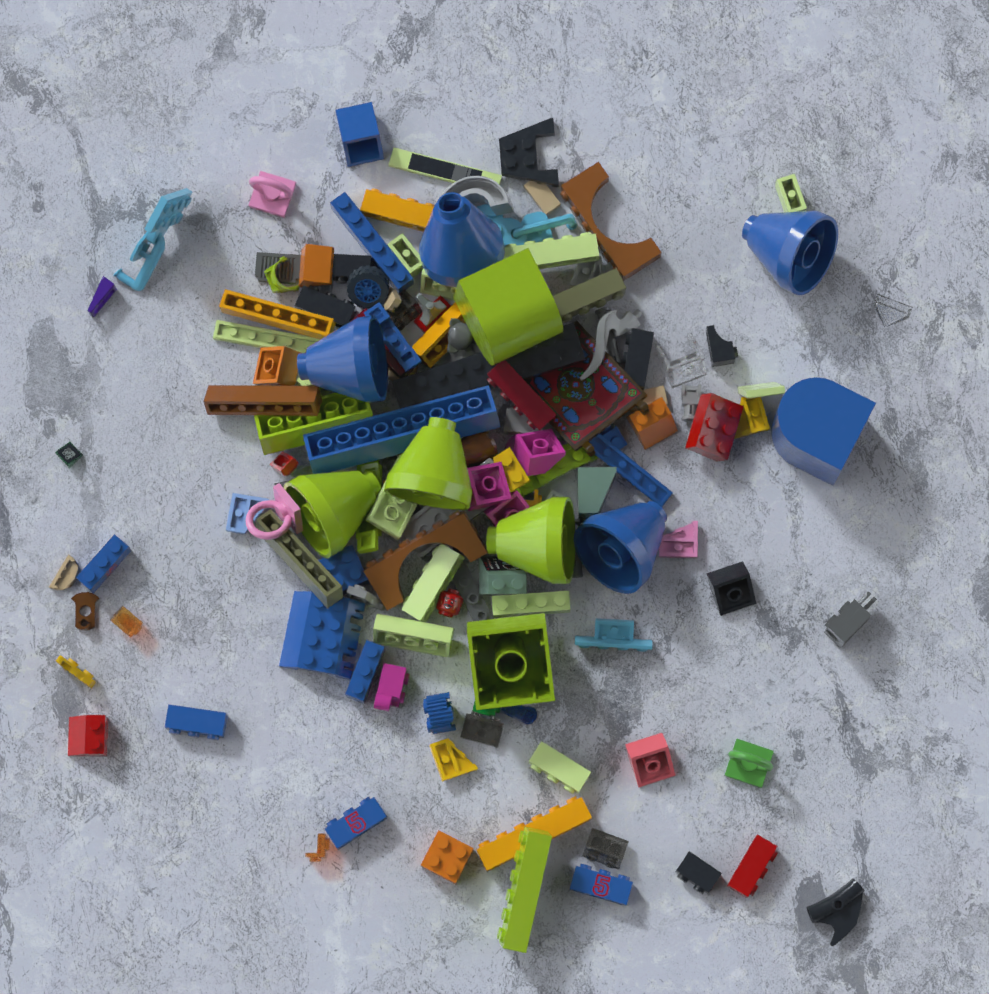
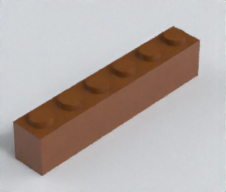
[203,385,322,416]

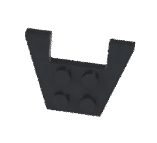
[499,118,559,188]

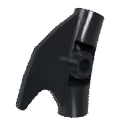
[806,878,865,946]

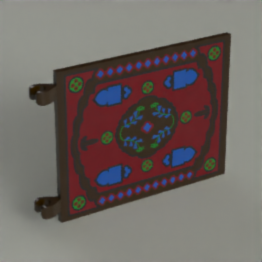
[525,321,649,457]

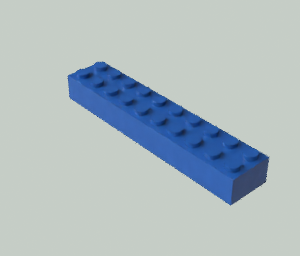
[303,385,500,474]

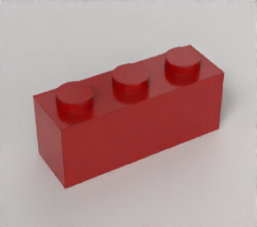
[727,834,778,898]

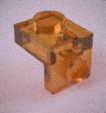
[110,605,143,637]
[305,833,330,862]

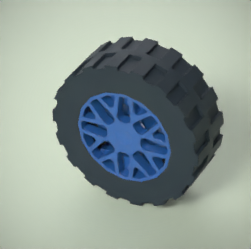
[347,265,389,309]

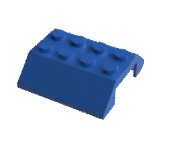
[279,591,366,680]

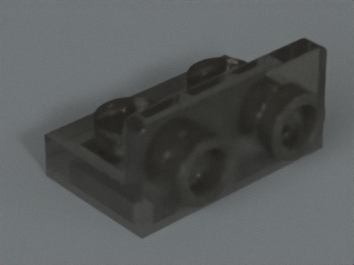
[383,289,422,331]
[460,711,504,748]
[582,828,629,869]

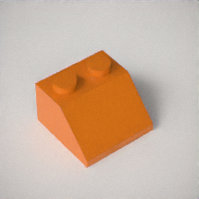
[253,346,301,386]
[626,397,678,450]

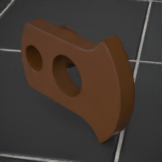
[71,592,100,631]

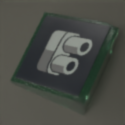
[55,442,83,468]

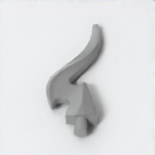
[580,309,642,380]

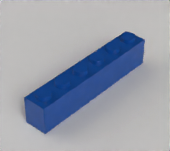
[330,192,414,295]

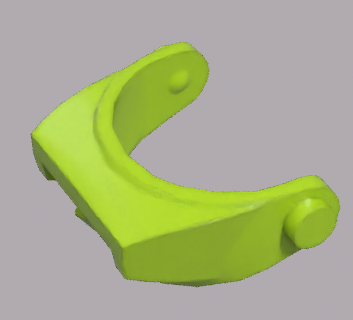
[264,256,300,293]

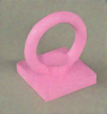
[249,171,296,218]
[245,483,303,540]

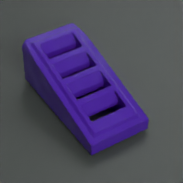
[87,276,117,318]

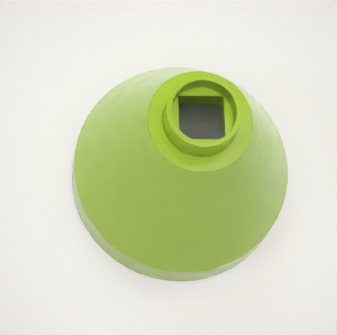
[384,417,473,510]
[284,470,381,558]
[486,497,576,584]

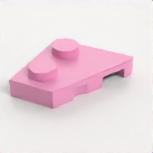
[659,521,698,558]

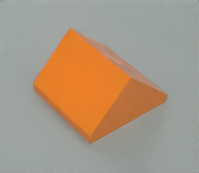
[299,244,334,288]

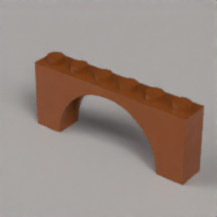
[560,162,662,281]
[363,510,488,611]

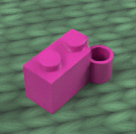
[374,663,410,712]

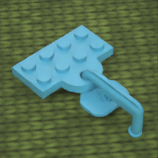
[113,188,192,291]
[477,204,577,246]

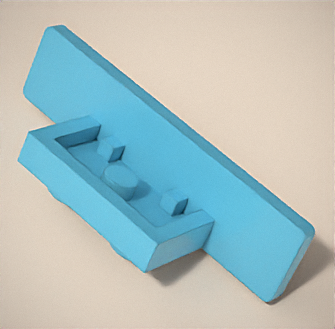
[575,618,653,652]

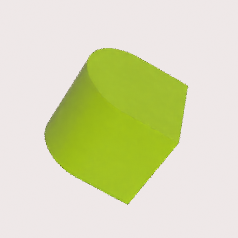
[453,248,563,365]
[467,613,555,710]

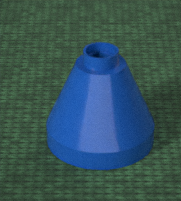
[419,192,505,287]
[742,211,839,296]
[297,316,388,403]
[573,501,667,594]

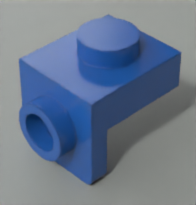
[600,424,627,450]

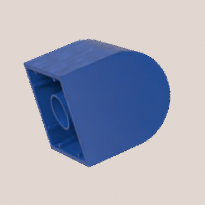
[771,377,876,486]

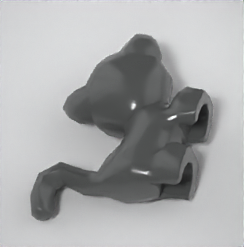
[447,318,481,353]

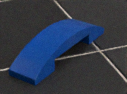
[364,302,422,372]

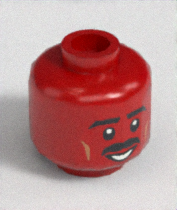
[435,588,463,618]

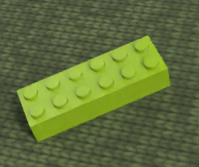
[254,393,373,455]
[497,827,552,953]

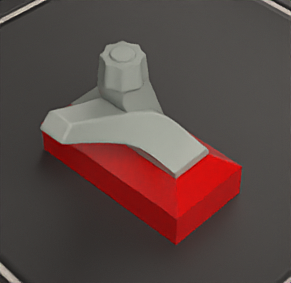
[413,293,451,333]
[269,451,311,478]

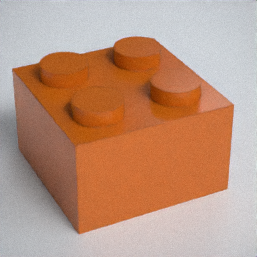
[420,830,474,885]

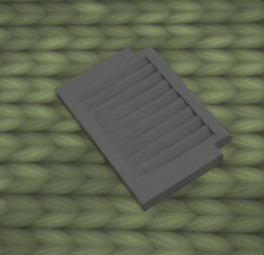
[255,252,301,284]

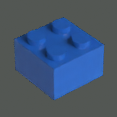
[318,545,369,595]

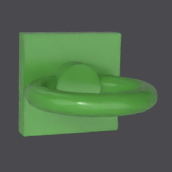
[724,739,774,788]

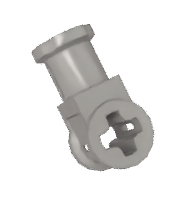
[681,384,701,422]

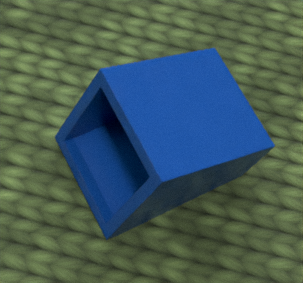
[335,102,384,167]

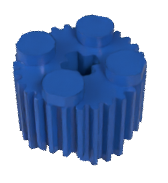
[423,692,456,734]

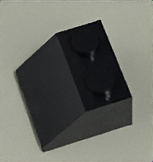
[706,561,757,616]

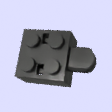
[824,591,877,648]

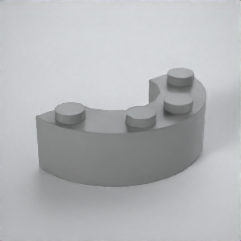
[441,176,514,216]

